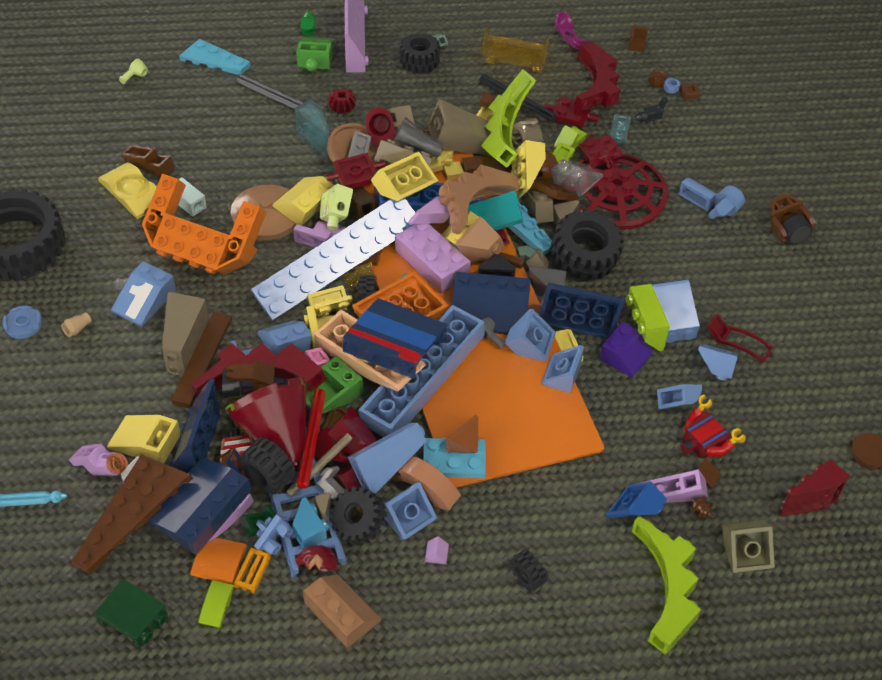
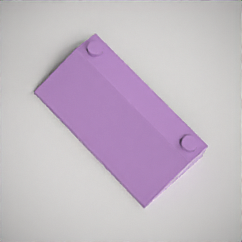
[345,0,369,72]

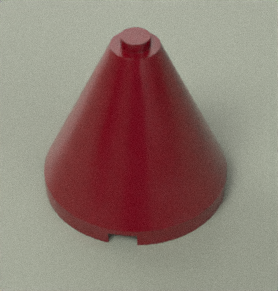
[227,377,307,468]

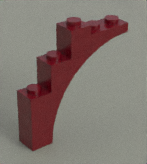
[573,41,621,113]
[191,343,326,396]

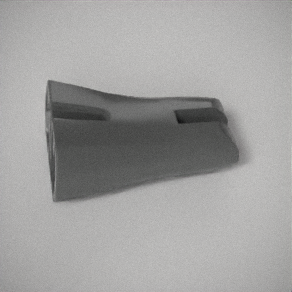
[394,117,443,157]

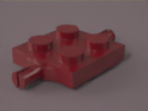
[544,97,599,128]
[578,135,623,168]
[325,153,386,189]

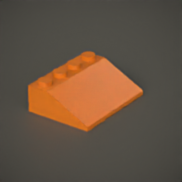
[352,271,449,320]

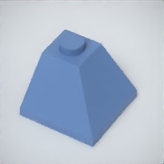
[505,309,556,362]
[698,343,738,381]

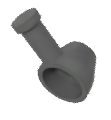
[482,317,506,349]

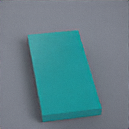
[448,191,523,231]

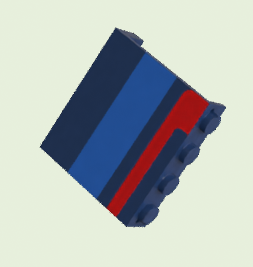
[342,298,447,379]

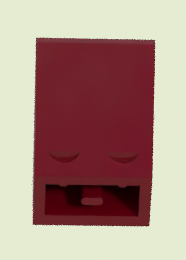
[780,459,850,517]

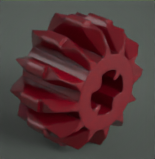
[328,88,356,114]

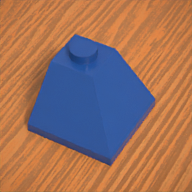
[605,481,667,518]

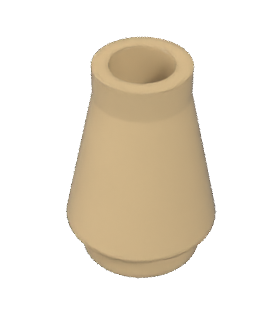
[61,313,91,337]

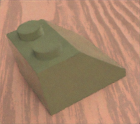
[723,520,775,573]

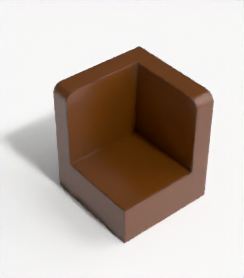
[628,25,648,52]

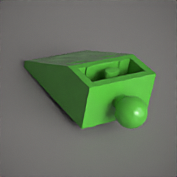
[296,37,336,71]
[306,356,365,414]

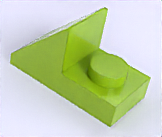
[553,125,587,149]

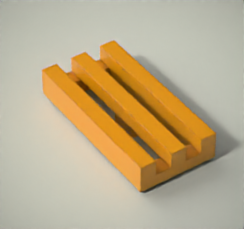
[233,548,271,593]

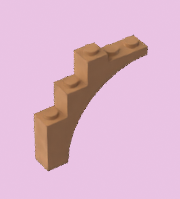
[439,164,520,234]

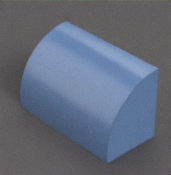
[679,178,717,211]
[657,384,702,409]

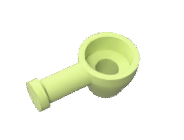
[119,59,148,84]

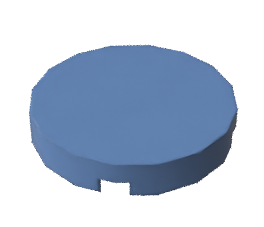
[2,306,43,339]

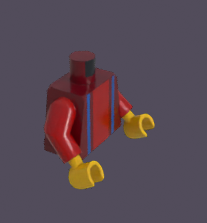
[681,395,746,458]

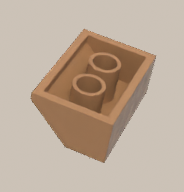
[303,575,381,648]

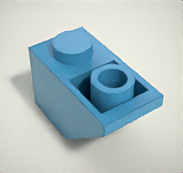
[293,497,328,549]

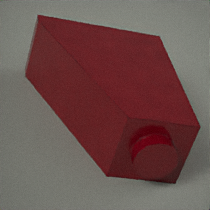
[327,407,377,455]

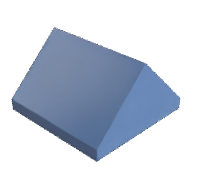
[542,345,584,393]
[384,482,437,540]

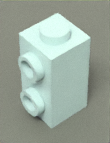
[178,178,207,217]

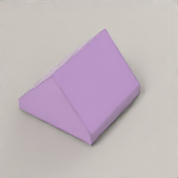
[425,536,449,564]

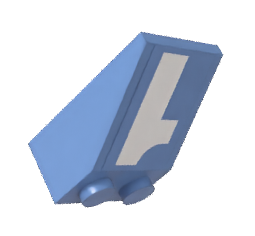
[111,261,176,327]

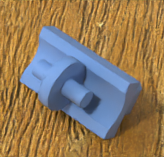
[254,514,293,555]

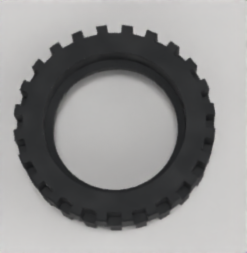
[0,188,65,281]

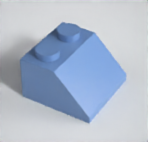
[258,321,312,355]

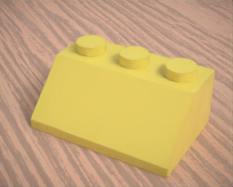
[371,152,438,201]
[273,176,334,226]

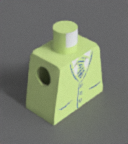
[320,184,353,230]

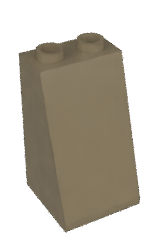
[427,100,491,156]
[162,292,209,375]

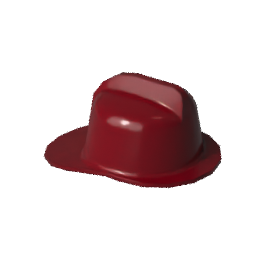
[365,107,396,148]

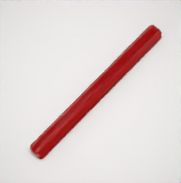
[296,389,326,489]

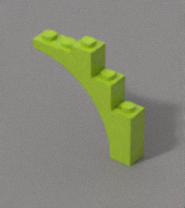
[481,69,537,168]
[632,515,701,655]

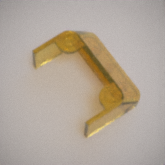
[481,28,551,72]

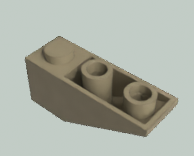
[524,187,554,223]

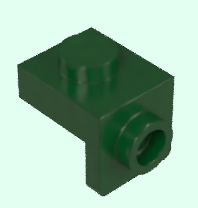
[240,504,276,537]

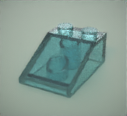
[295,99,330,160]

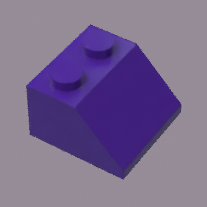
[600,322,653,378]

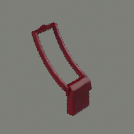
[706,313,773,363]

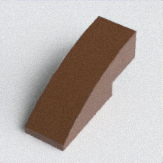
[120,144,175,177]
[461,156,512,174]

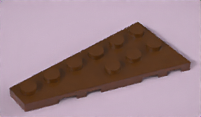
[70,455,193,574]

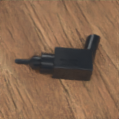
[630,97,668,122]

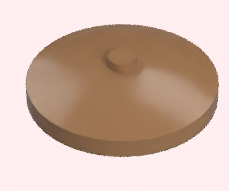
[327,123,388,173]
[231,185,296,241]

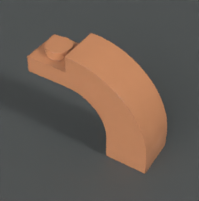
[391,456,461,510]

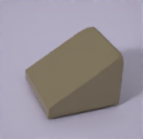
[526,249,549,269]
[315,492,331,524]

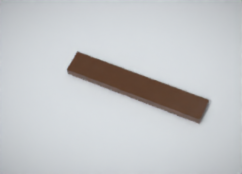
[171,312,232,408]

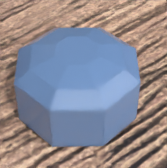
[664,78,680,94]

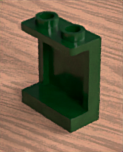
[94,579,168,649]

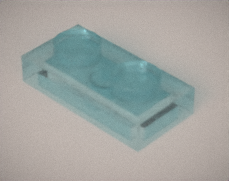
[610,114,631,144]

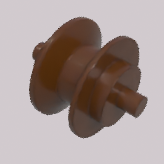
[649,70,666,87]
[691,496,713,519]

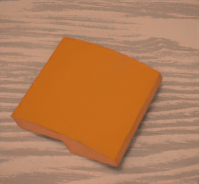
[190,538,247,584]

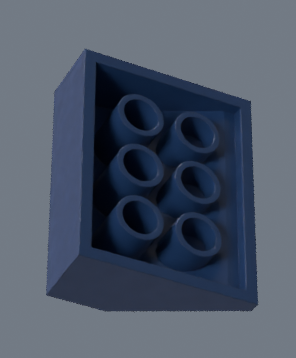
[452,272,531,335]
[538,282,625,339]
[170,378,220,473]
[147,457,252,555]

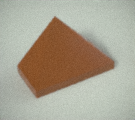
[446,415,478,453]

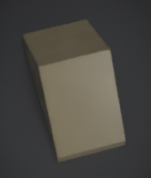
[553,200,580,227]

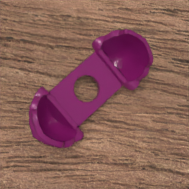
[555,12,588,50]

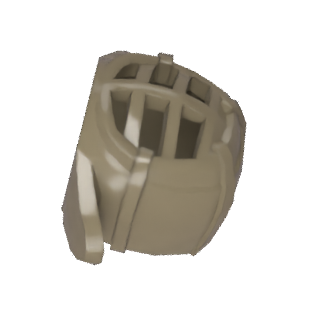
[512,118,544,148]

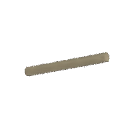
[287,433,353,497]

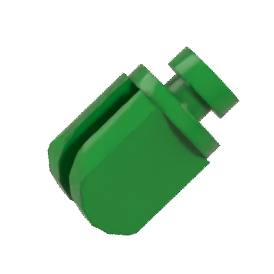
[300,12,316,36]

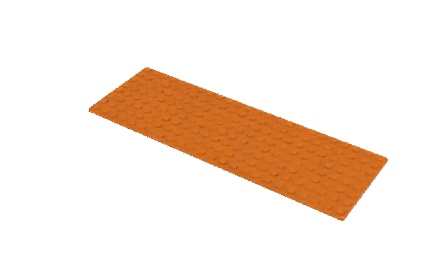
[363,151,604,488]

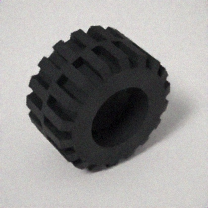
[400,33,440,74]
[240,437,296,494]

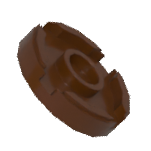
[851,433,882,470]

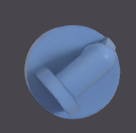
[709,185,745,219]

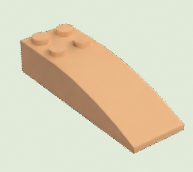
[314,310,426,391]

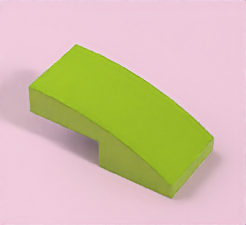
[198,580,234,628]

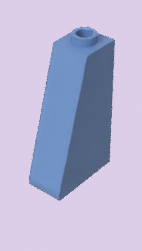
[348,423,426,494]

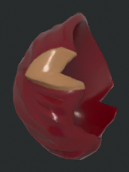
[296,545,338,572]

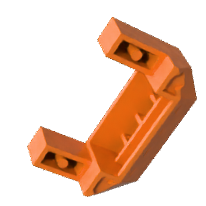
[142,174,267,275]

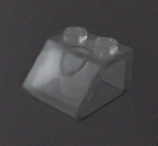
[551,159,603,197]

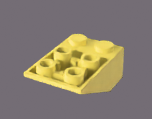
[511,140,546,198]
[107,415,181,464]

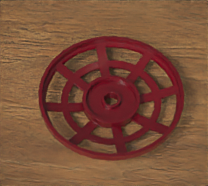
[564,154,668,230]

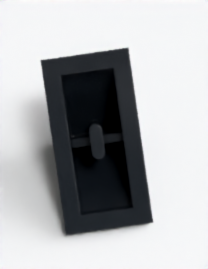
[478,254,516,277]

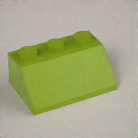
[626,284,670,351]

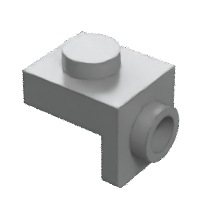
[317,466,345,500]

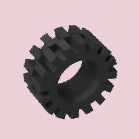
[358,275,376,302]
[509,549,548,592]

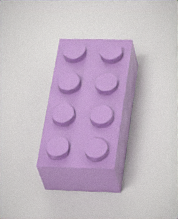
[395,224,471,294]

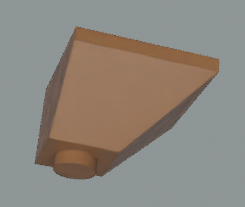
[456,217,505,262]

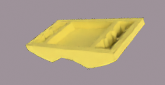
[98,162,157,219]

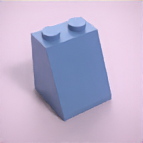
[652,280,700,343]

